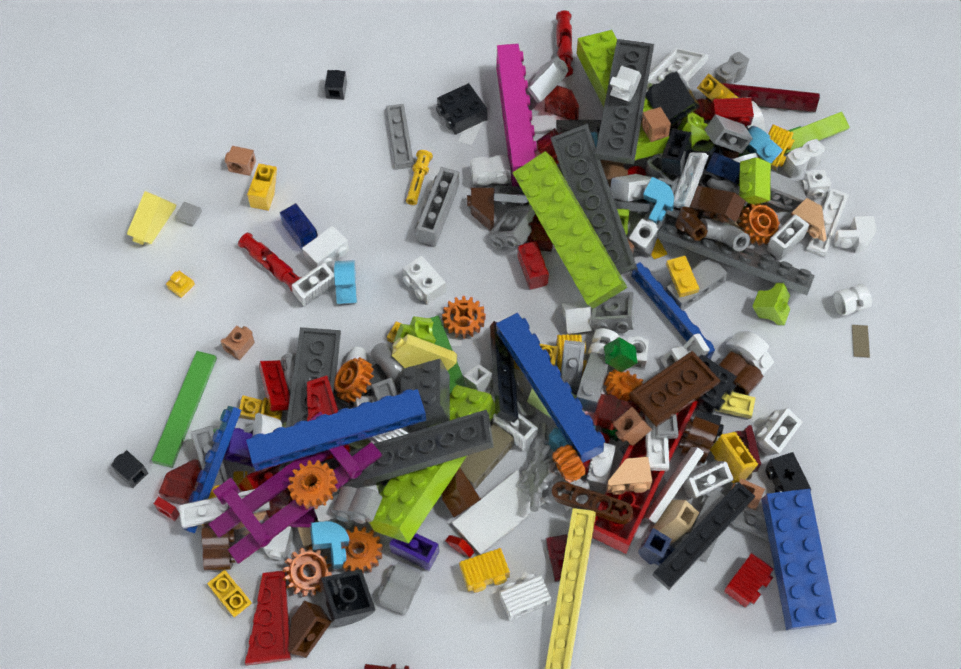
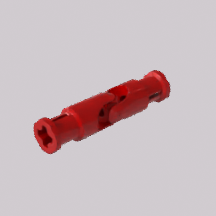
[556,10,573,77]
[238,232,302,291]

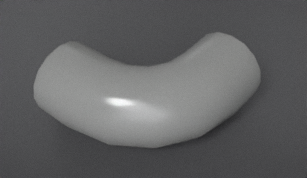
[700,218,750,251]
[371,343,404,393]

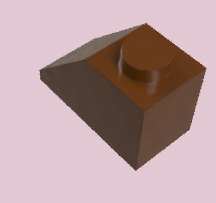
[467,188,494,231]
[442,467,481,518]
[288,601,332,658]

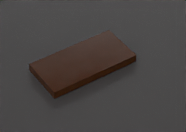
[629,351,721,427]

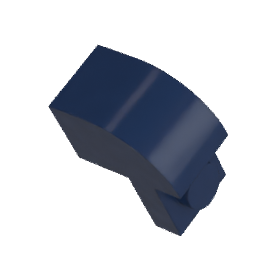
[706,152,740,184]
[638,528,675,566]

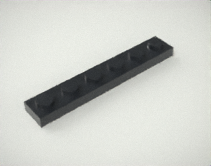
[490,321,519,423]
[652,482,755,590]

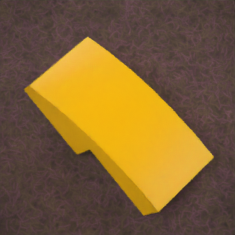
[239,395,283,421]
[207,570,252,618]

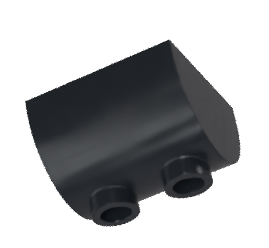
[319,569,376,626]

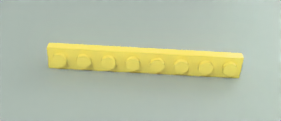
[545,508,596,669]

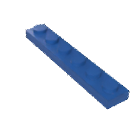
[631,262,715,360]
[183,406,241,533]

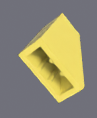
[127,191,177,245]
[391,334,457,371]

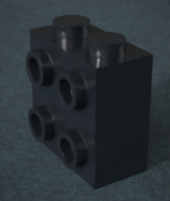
[646,71,701,127]
[436,83,487,135]
[695,354,737,414]

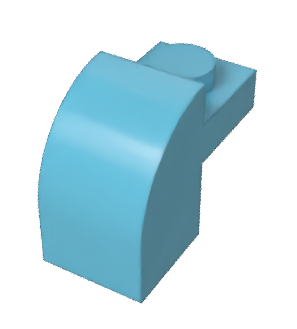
[745,126,783,163]
[643,177,674,224]
[334,260,357,304]
[310,521,350,570]

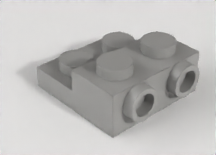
[488,205,536,249]
[591,292,634,333]

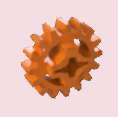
[442,296,486,339]

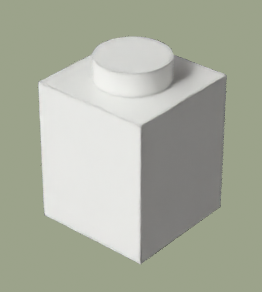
[264,526,294,560]

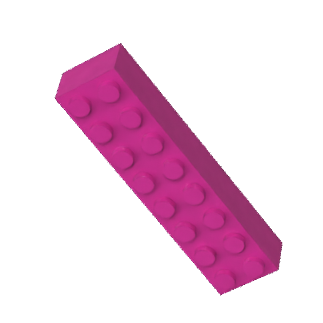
[496,43,537,186]

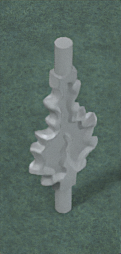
[519,423,556,512]

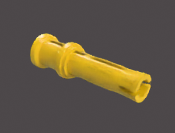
[405,150,433,205]

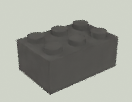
[401,359,450,431]

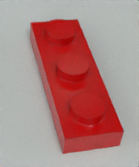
[259,360,290,411]

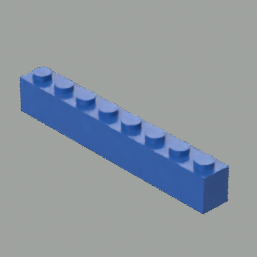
[496,312,605,463]
[246,389,426,471]

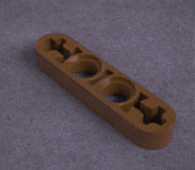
[552,481,633,524]

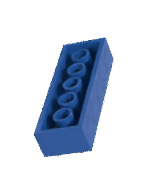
[761,489,837,631]

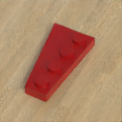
[307,375,351,461]
[245,571,291,666]

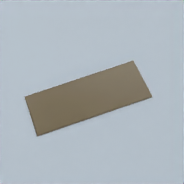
[852,325,870,358]

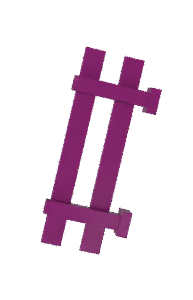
[209,412,382,564]

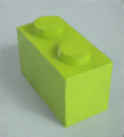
[739,157,771,205]

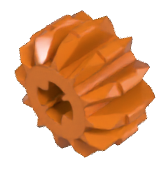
[552,444,585,483]

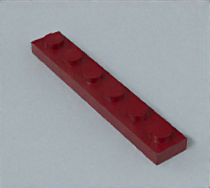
[706,83,820,112]

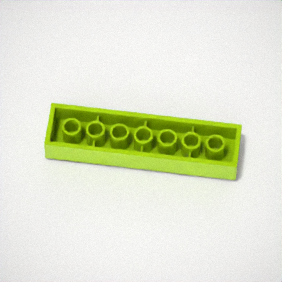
[576,30,669,160]
[513,151,628,309]
[369,385,495,544]

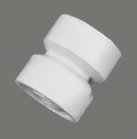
[833,283,872,316]
[587,328,620,366]

